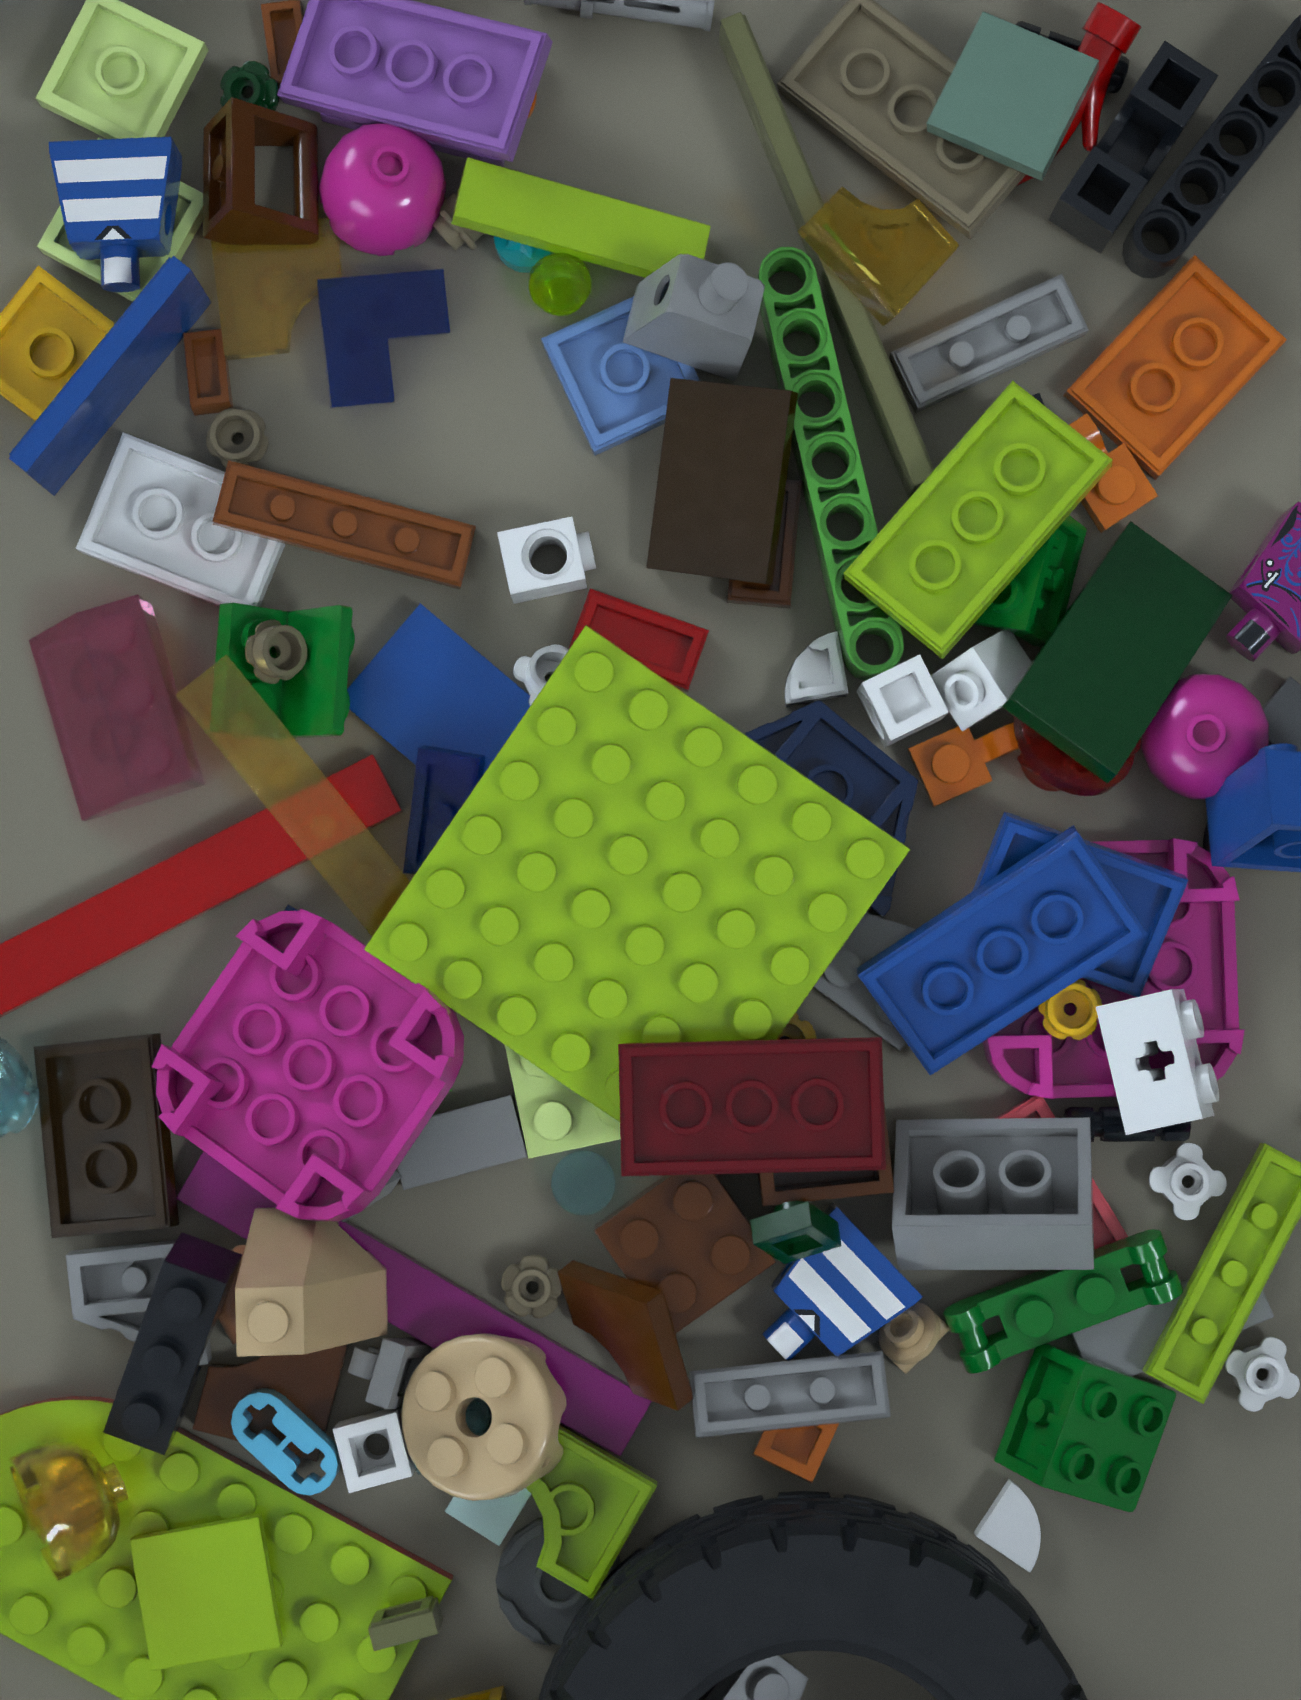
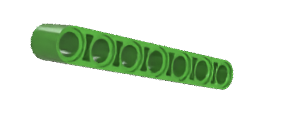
[758,247,904,681]

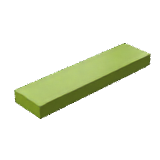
[451,157,711,278]
[1142,1143,1301,1404]

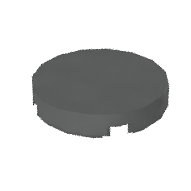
[496,1517,621,1646]

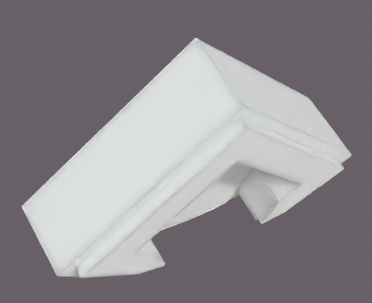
[784,631,849,706]
[974,1479,1041,1572]

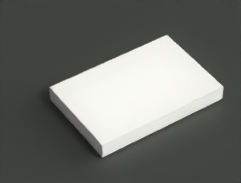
[76,432,285,607]

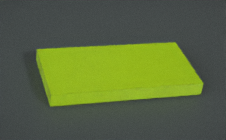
[843,381,1113,659]

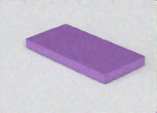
[277,0,553,162]

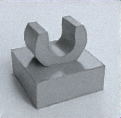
[348,1337,432,1410]

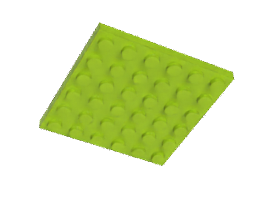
[364,625,910,1122]

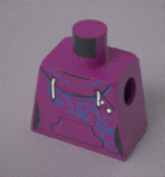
[1226,501,1301,662]

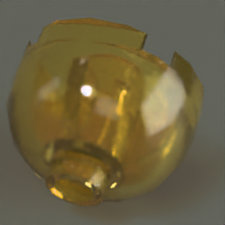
[9,1441,128,1582]

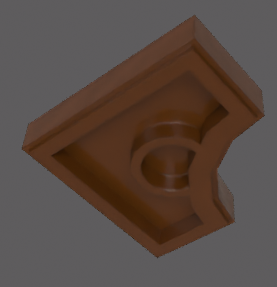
[557,1260,693,1411]
[193,1344,349,1462]

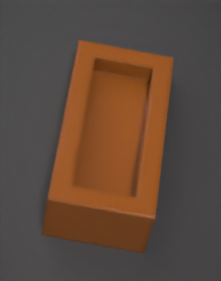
[261,0,304,85]
[183,329,233,416]

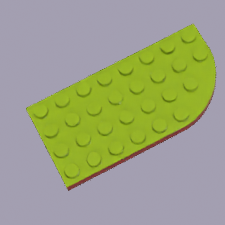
[0,1396,454,1700]

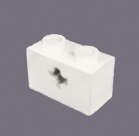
[1096,989,1219,1135]

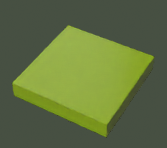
[129,1513,283,1671]

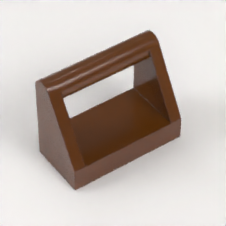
[203,97,319,245]

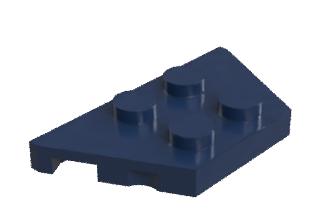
[745,700,918,917]

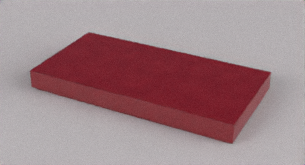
[618,1037,886,1176]

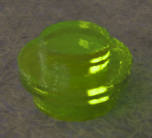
[528,253,592,316]

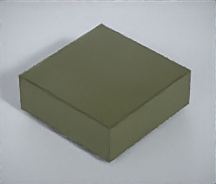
[368,1596,443,1651]

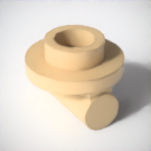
[879,1302,949,1374]

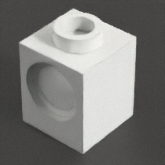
[497,516,596,604]
[931,629,1032,731]
[856,654,949,748]

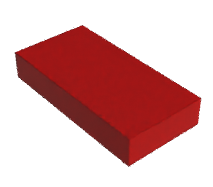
[569,589,709,692]

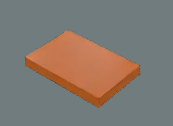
[1063,255,1287,480]

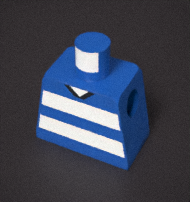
[49,136,182,292]
[762,1203,923,1361]

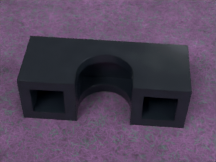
[1049,41,1219,254]
[103,1232,242,1455]

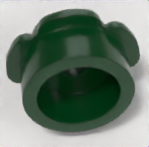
[220,61,279,111]

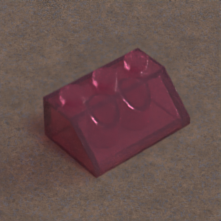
[29,594,205,822]

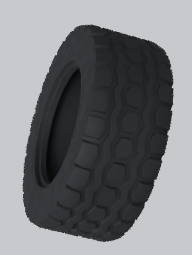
[538,1491,1088,1700]

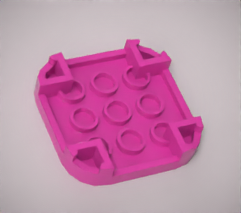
[982,838,1245,1099]
[152,908,464,1222]

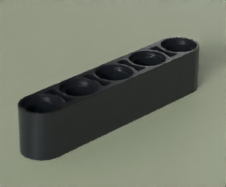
[1122,15,1301,279]

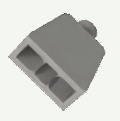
[623,254,765,381]

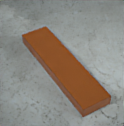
[213,460,476,589]

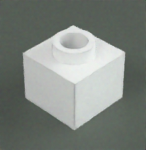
[333,1408,417,1493]

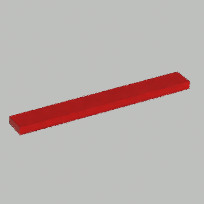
[0,754,403,1018]

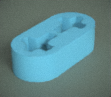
[231,1388,341,1496]

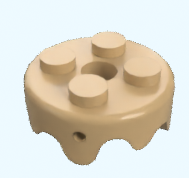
[401,1334,566,1501]

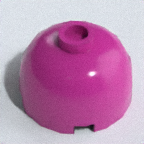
[318,123,446,256]
[1141,674,1269,800]

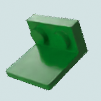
[974,515,1087,647]
[210,602,355,740]
[994,1343,1176,1512]

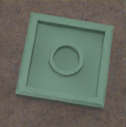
[926,11,1099,181]

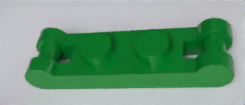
[943,1229,1183,1374]

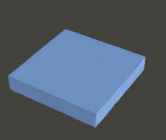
[541,296,700,456]

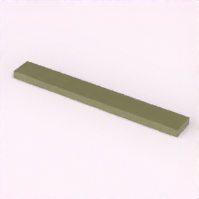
[719,12,934,498]

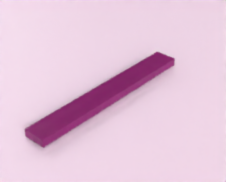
[177,1151,652,1457]

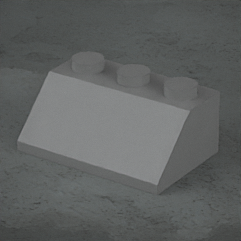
[892,1117,1094,1270]

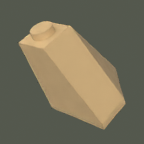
[235,1207,388,1357]

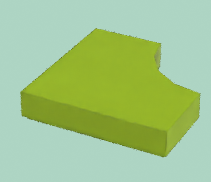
[525,1425,658,1599]

